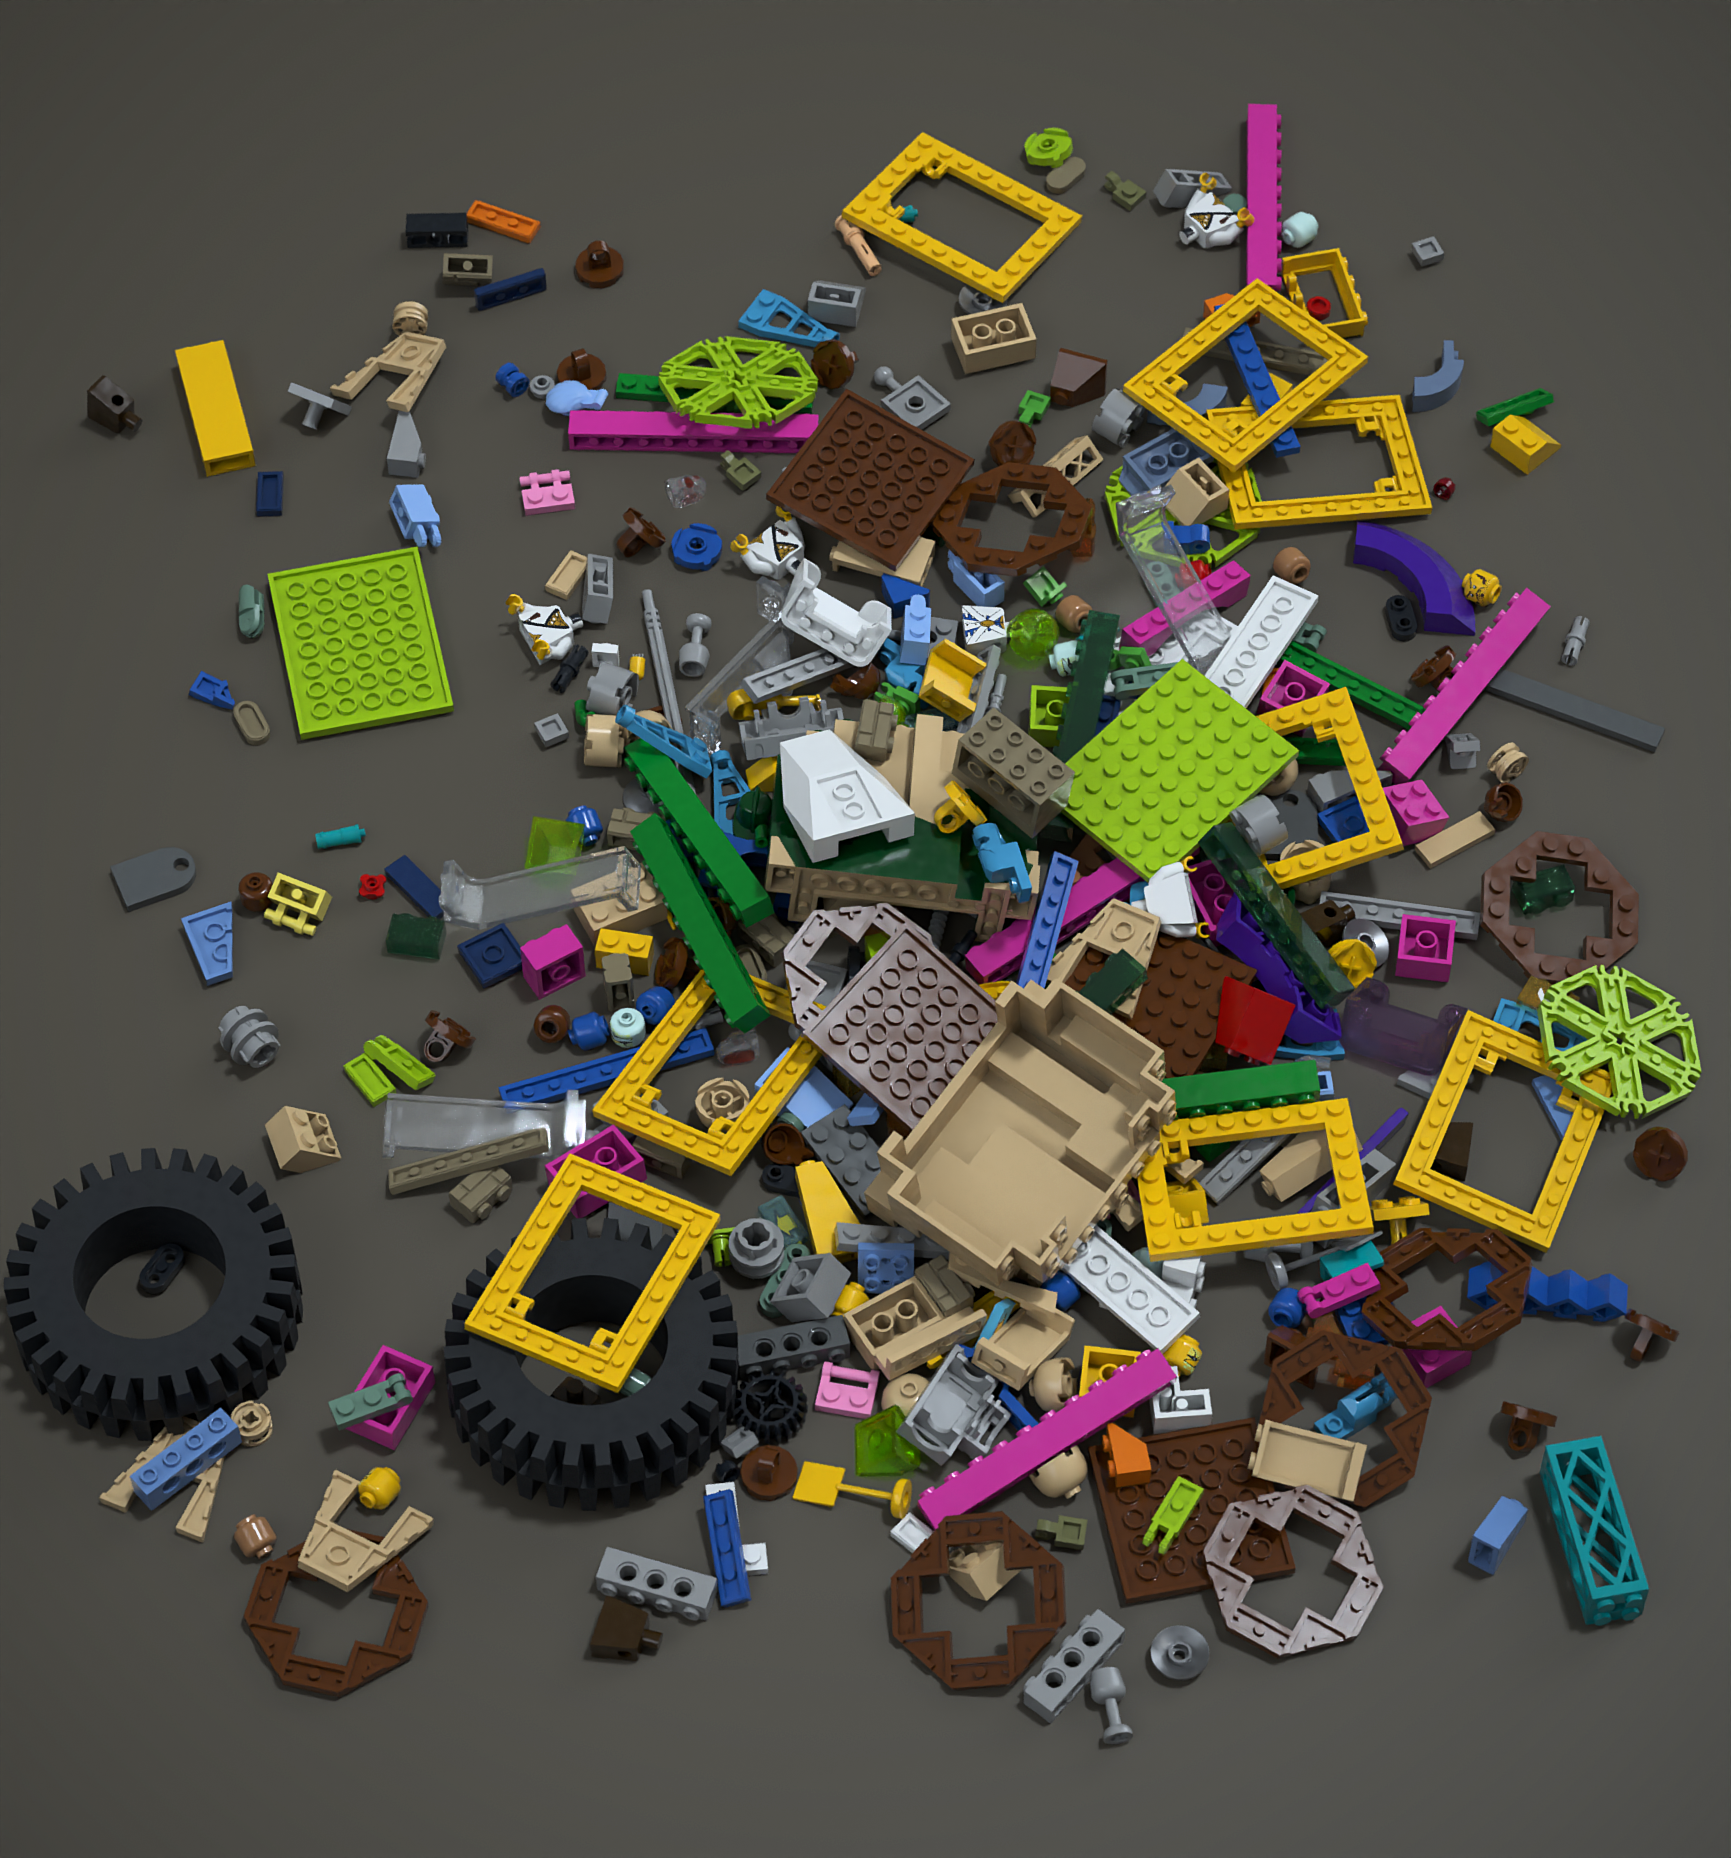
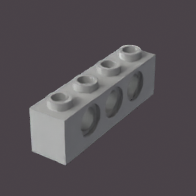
[596,1547,718,1621]
[1023,1609,1125,1724]

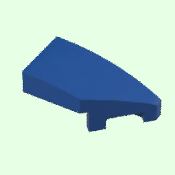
[189,671,235,709]

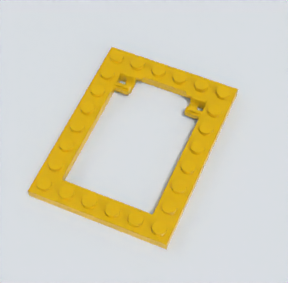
[842,132,1082,303]
[1123,278,1368,472]
[1205,395,1433,530]
[1226,687,1404,898]
[592,970,827,1176]
[1393,1010,1612,1253]
[1137,1098,1374,1262]
[464,1154,720,1393]

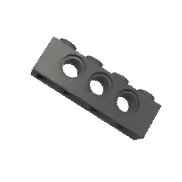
[738,1315,850,1379]

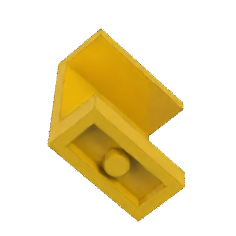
[918,638,987,722]

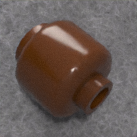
[238,872,273,912]
[533,1005,571,1043]

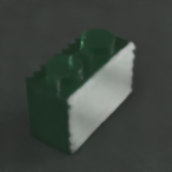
[1512,864,1575,915]
[386,913,446,959]

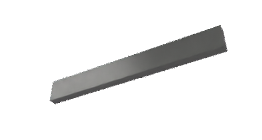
[1484,669,1665,752]

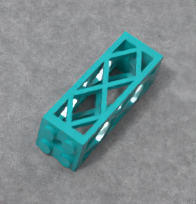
[1539,1436,1649,1625]

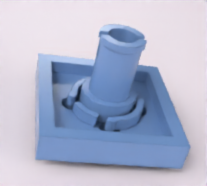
[858,1243,914,1294]

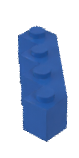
[1467,1262,1628,1322]

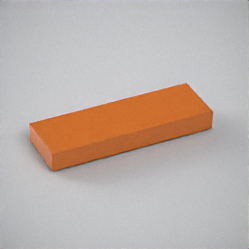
[467,200,541,244]

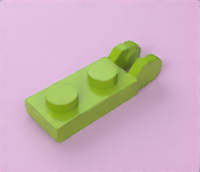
[363,1035,436,1090]
[1142,1476,1204,1555]

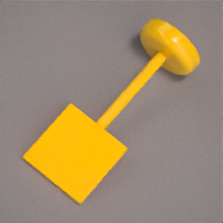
[792,1461,912,1519]

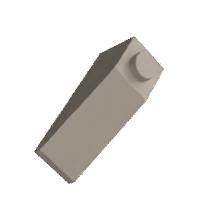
[1153,169,1232,208]
[387,410,426,478]
[582,554,613,624]
[1307,770,1393,813]

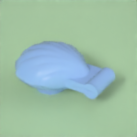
[546,380,608,416]

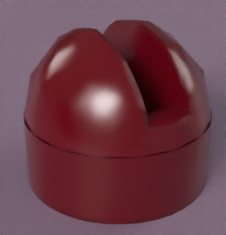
[1433,477,1456,500]

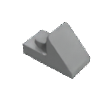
[1445,733,1480,769]

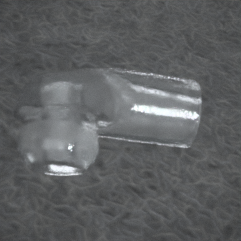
[1294,1055,1331,1071]

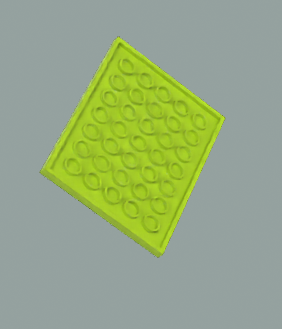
[268,547,454,740]
[1061,659,1299,882]

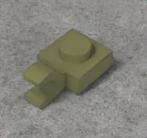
[1104,171,1147,211]
[720,450,761,491]
[1035,1515,1087,1550]

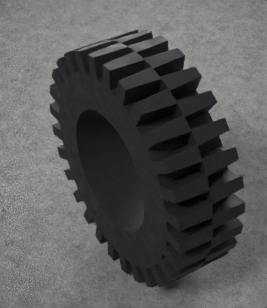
[4,1148,303,1441]
[444,1218,738,1511]

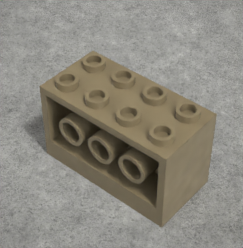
[951,707,1075,838]

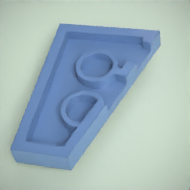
[181,902,233,986]

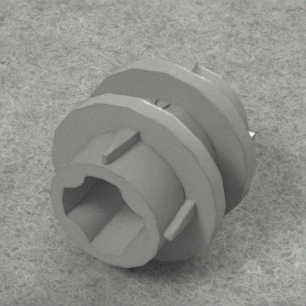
[218,1006,281,1068]
[729,1217,784,1280]

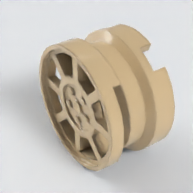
[393,301,428,336]
[1487,742,1529,783]
[231,1401,273,1447]

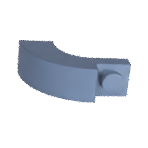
[1412,340,1464,412]
[1147,384,1228,430]

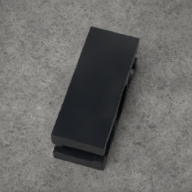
[406,213,469,248]

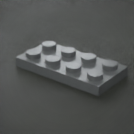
[801,1104,881,1220]

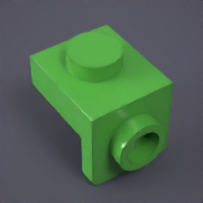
[1023,566,1067,607]

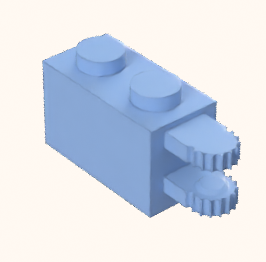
[389,485,442,547]
[948,550,1005,607]
[900,594,931,665]

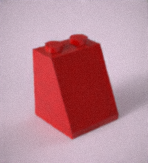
[1215,976,1296,1066]

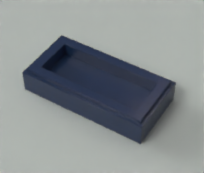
[256,471,284,517]

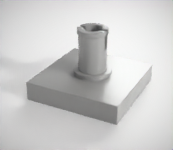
[288,382,352,430]

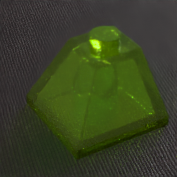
[525,816,585,876]
[855,1405,921,1477]

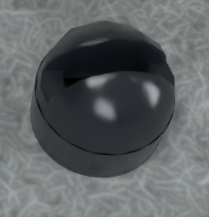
[715,1460,740,1483]

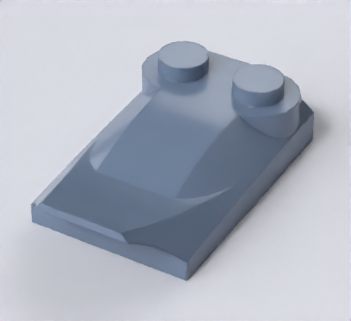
[1119,428,1214,499]

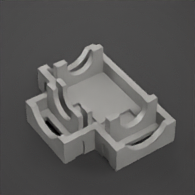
[738,696,844,760]
[896,1344,1012,1466]

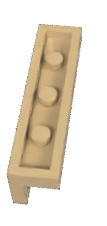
[1008,435,1104,518]
[874,1306,987,1381]

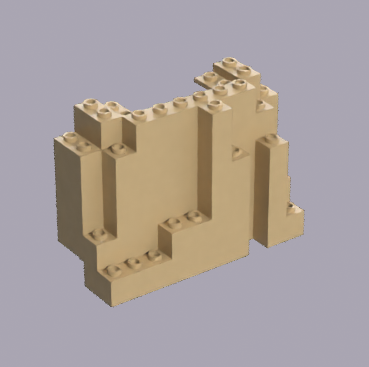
[864,978,1177,1286]

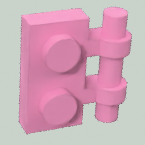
[519,469,575,516]

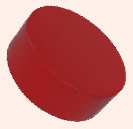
[1306,296,1331,321]

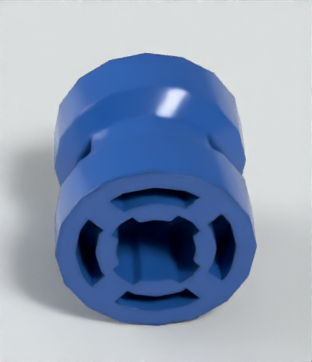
[495,363,530,397]

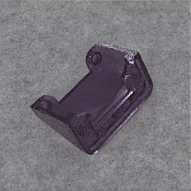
[1339,977,1468,1076]

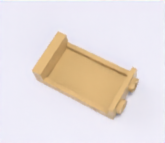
[829,537,935,587]
[971,1307,1075,1391]
[1248,1420,1367,1502]

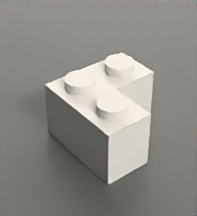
[1161,1256,1206,1308]
[1149,1366,1212,1434]

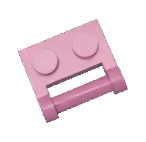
[815,1361,880,1420]

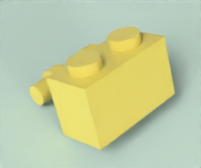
[264,873,332,936]

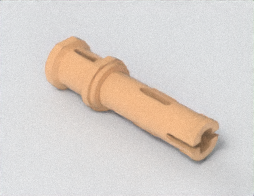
[834,215,882,276]

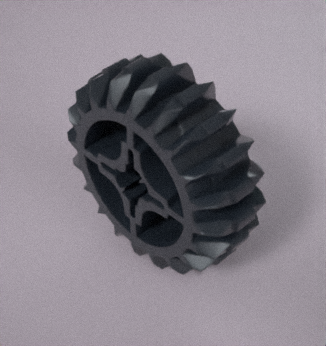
[732,1370,808,1445]

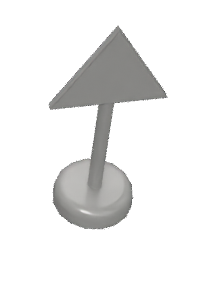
[1265,1230,1383,1291]

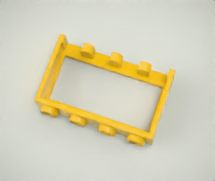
[1281,248,1368,346]

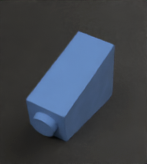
[1468,1496,1528,1575]

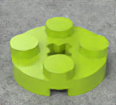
[1025,128,1073,168]

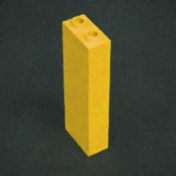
[175,340,256,477]

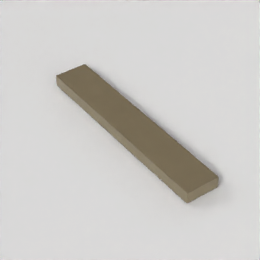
[1183,327,1328,375]
[388,1126,549,1195]

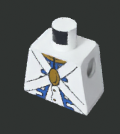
[962,606,1021,657]

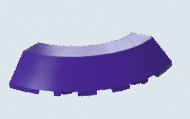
[1353,521,1475,636]
[1216,888,1342,1044]

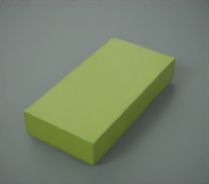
[343,1053,397,1107]

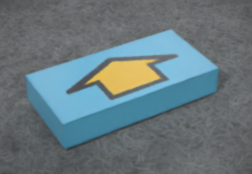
[974,1298,1015,1349]

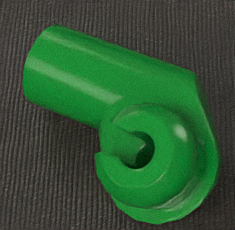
[574,699,595,727]
[755,824,769,848]

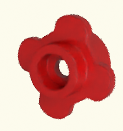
[359,874,386,900]

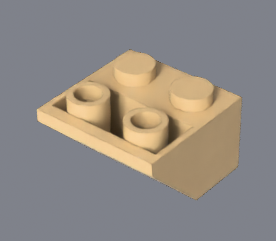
[1157,458,1229,526]
[265,1106,341,1173]
[949,1542,1022,1601]

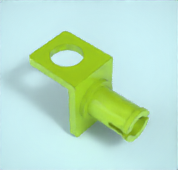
[701,1206,735,1267]

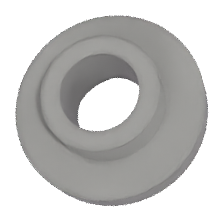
[530,375,555,399]

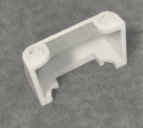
[781,558,892,667]

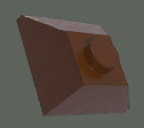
[1050,348,1108,407]
[1264,1325,1318,1390]

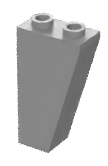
[1311,1149,1396,1249]

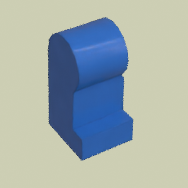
[1162,521,1210,555]

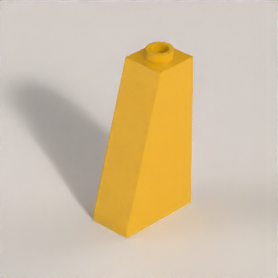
[795,1160,860,1263]

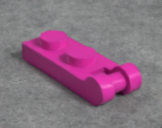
[1297,1263,1381,1318]

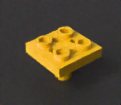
[1369,1196,1430,1245]

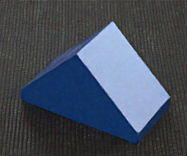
[881,573,930,619]

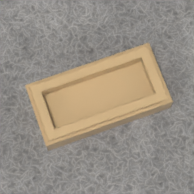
[545,550,587,600]

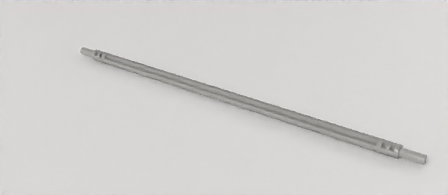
[642,589,714,898]

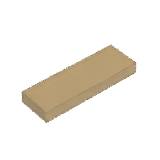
[1415,811,1495,869]

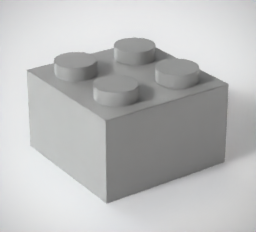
[770,1253,851,1322]

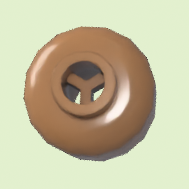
[1273,547,1311,584]
[1056,595,1093,633]
[234,1514,277,1559]

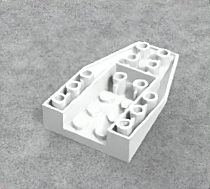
[780,729,915,863]

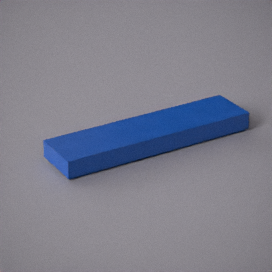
[703,1489,751,1608]

